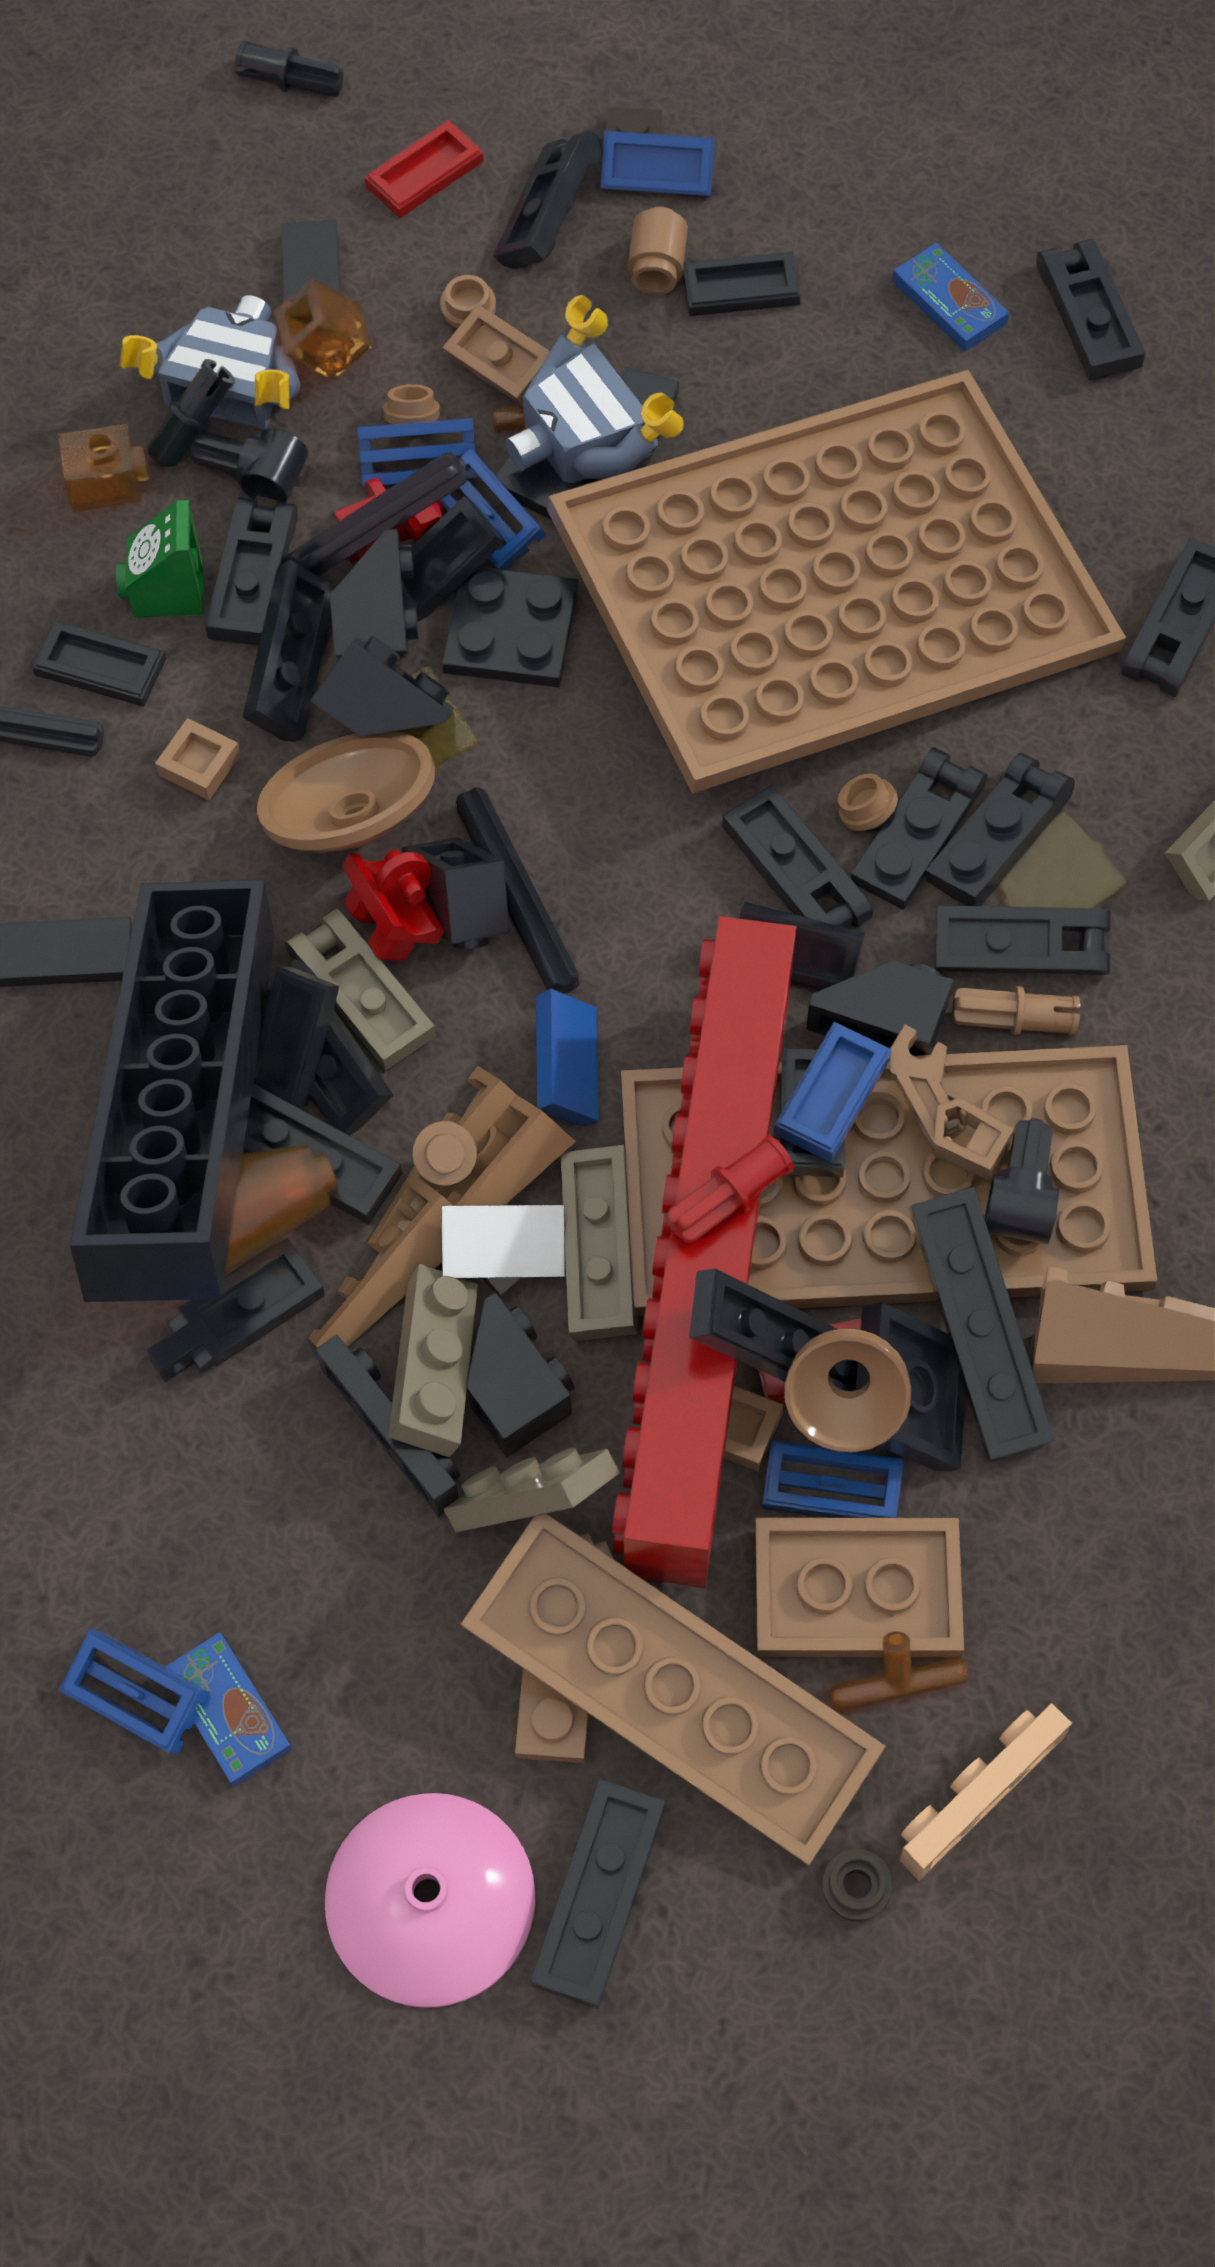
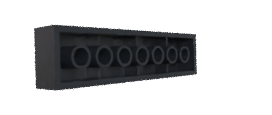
[70,879,274,1302]

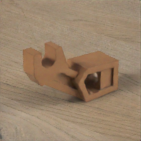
[889,1024,1014,1181]

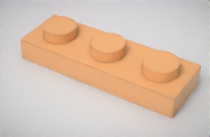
[899,1703,1072,1880]

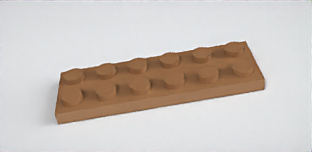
[461,1513,886,1865]

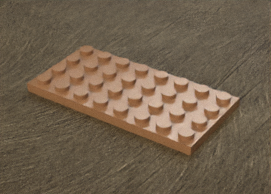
[621,1045,1157,1317]

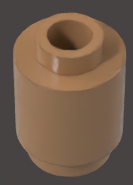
[627,207,688,294]

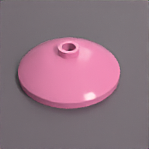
[325,1793,535,2008]

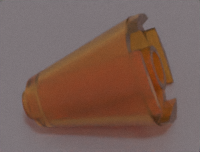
[224,1144,339,1277]

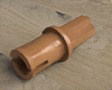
[952,986,1080,1036]

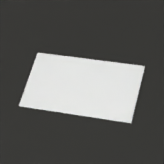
[442,1205,565,1278]

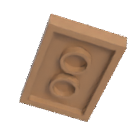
[755,1518,964,1657]

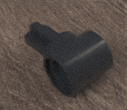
[191,428,308,505]
[984,1118,1059,1245]

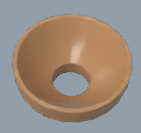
[785,1329,911,1452]

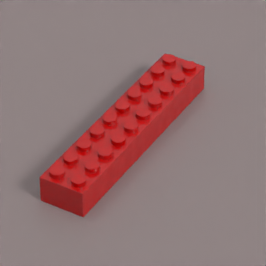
[612,916,796,1588]

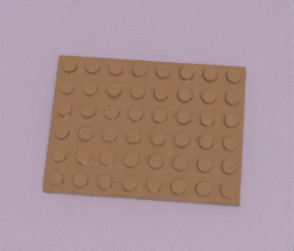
[547,370,1126,793]

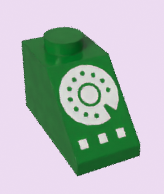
[116,500,204,618]

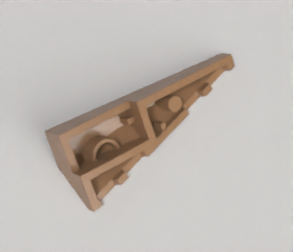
[308,1066,576,1347]
[1030,1266,1215,1384]

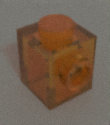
[274,278,372,378]
[58,423,149,512]

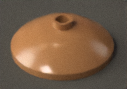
[257,731,435,853]

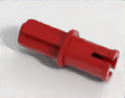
[666,1136,794,1243]

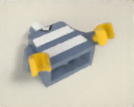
[119,295,300,430]
[506,295,683,483]

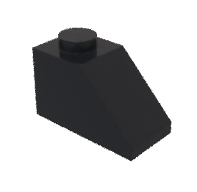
[402,837,510,949]
[806,960,953,1056]

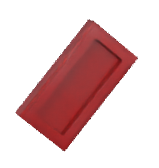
[364,120,484,218]

